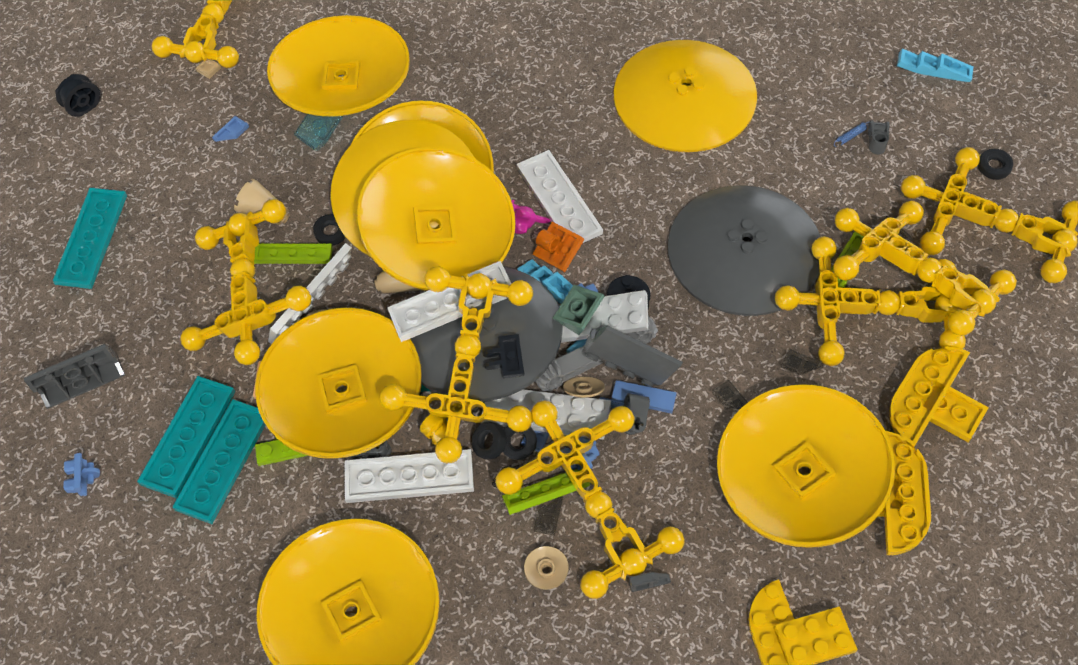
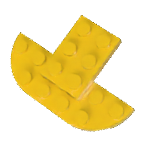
[889,346,989,448]
[879,431,931,555]
[749,579,858,665]

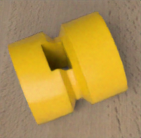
[420,414,459,446]

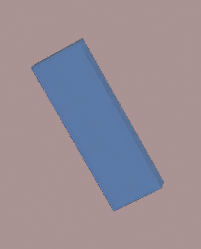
[612,380,677,414]

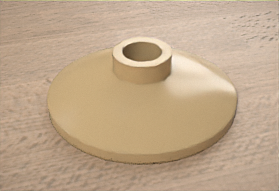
[563,377,605,398]
[524,546,569,590]

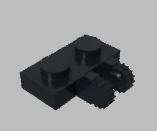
[483,334,524,379]

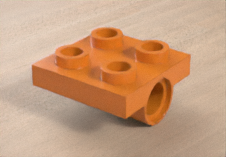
[532,222,585,273]

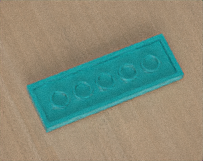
[53,188,127,289]
[137,376,236,499]
[172,399,266,524]

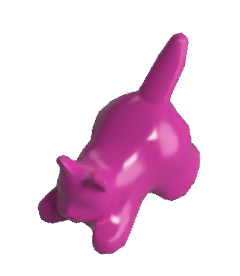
[511,199,551,234]

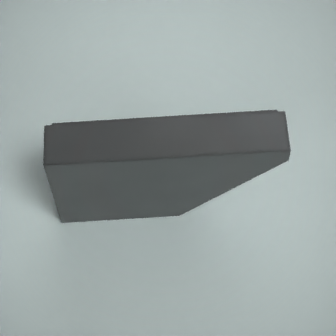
[629,572,671,592]

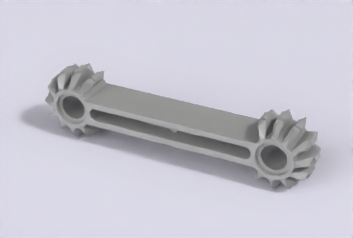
[535,316,658,392]

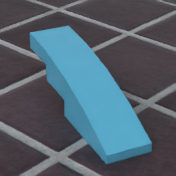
[897,49,973,82]
[517,259,573,304]

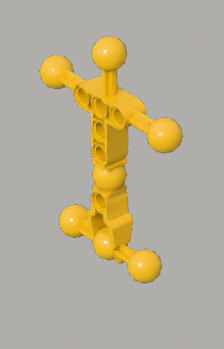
[152,0,239,68]
[901,147,1078,284]
[180,199,312,365]
[833,201,1017,336]
[775,236,966,366]
[380,266,533,464]
[495,400,685,599]

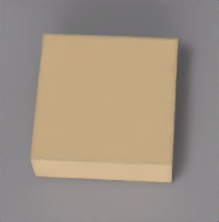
[196,59,221,79]

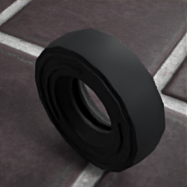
[978,149,1014,180]
[313,214,346,246]
[472,422,506,460]
[503,426,537,460]

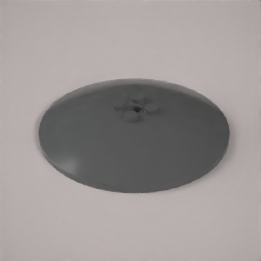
[668,185,821,316]
[410,267,563,402]

